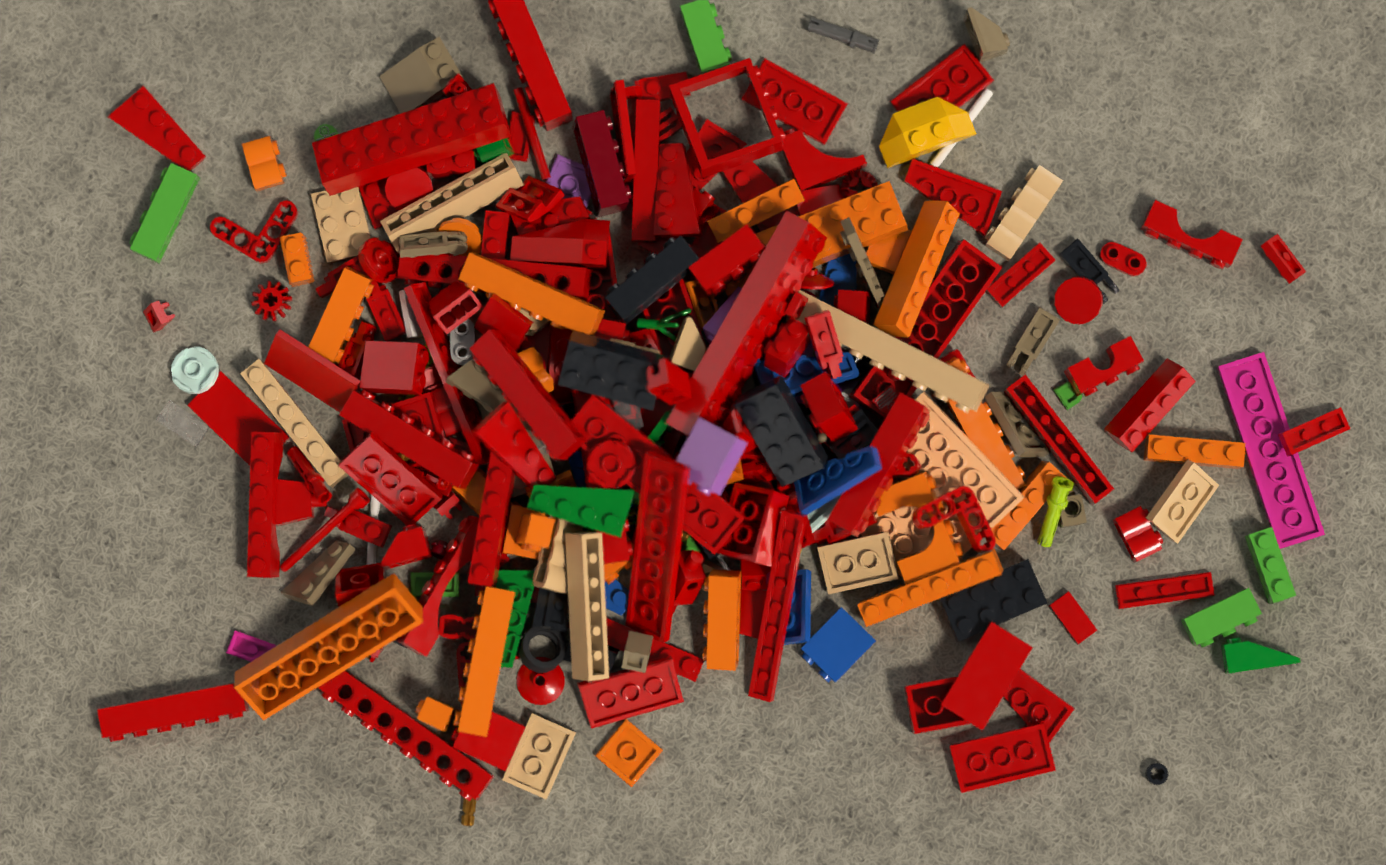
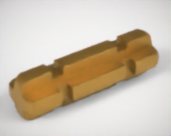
[461,778,476,826]

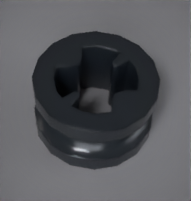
[1145,763,1168,785]

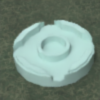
[171,346,219,394]

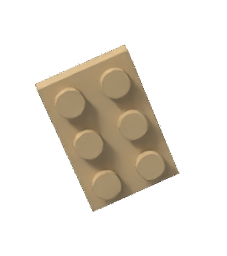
[311,187,371,264]
[1146,459,1219,544]
[817,531,899,594]
[502,713,576,800]

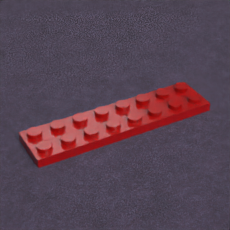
[572,394,746,555]
[626,450,690,643]

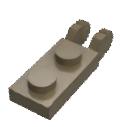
[399,231,468,258]
[1006,307,1060,376]

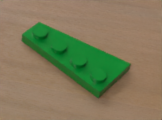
[527,485,635,537]
[492,570,535,668]

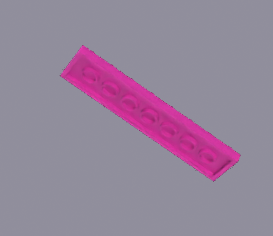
[1217,352,1325,549]

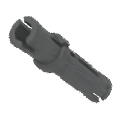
[807,17,880,54]

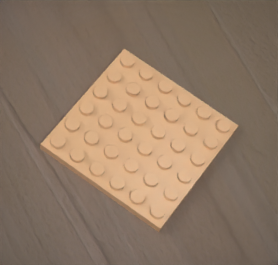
[860,392,1025,580]

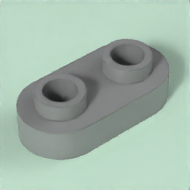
[450,319,475,366]

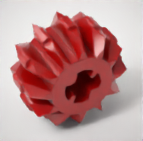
[251,281,293,322]

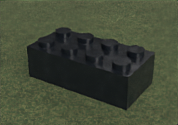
[605,236,699,325]
[558,330,667,411]
[734,375,828,487]
[938,559,1047,642]

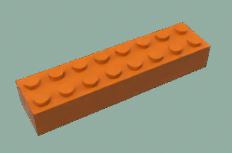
[725,181,908,298]
[234,573,423,721]

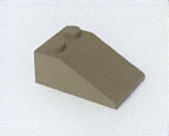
[379,36,463,113]

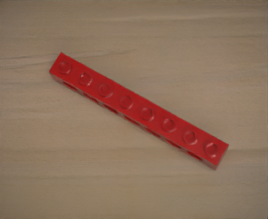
[397,254,592,299]
[318,670,495,801]

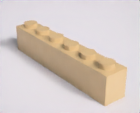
[380,153,524,254]
[240,359,348,488]
[565,531,609,681]

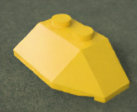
[879,97,976,169]

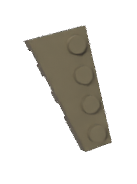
[840,217,885,309]
[446,359,532,435]

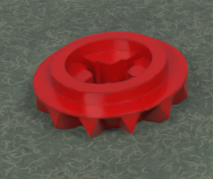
[841,170,878,199]

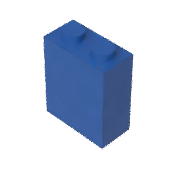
[800,607,876,683]

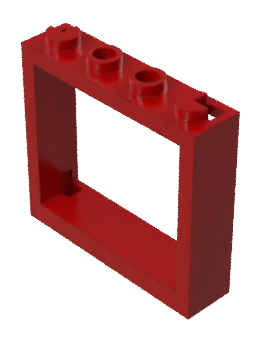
[669,58,786,178]

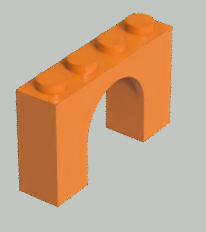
[876,471,964,584]

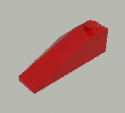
[510,219,610,269]

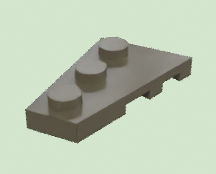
[985,392,1050,457]
[281,540,355,606]

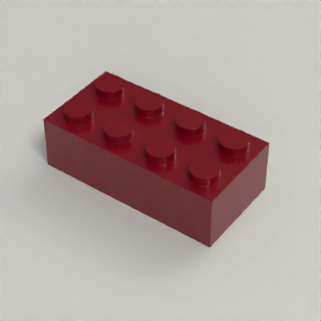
[572,110,631,218]

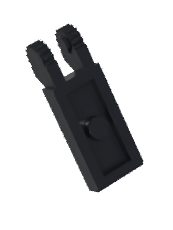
[1059,238,1120,304]

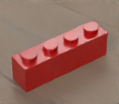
[1104,358,1196,452]

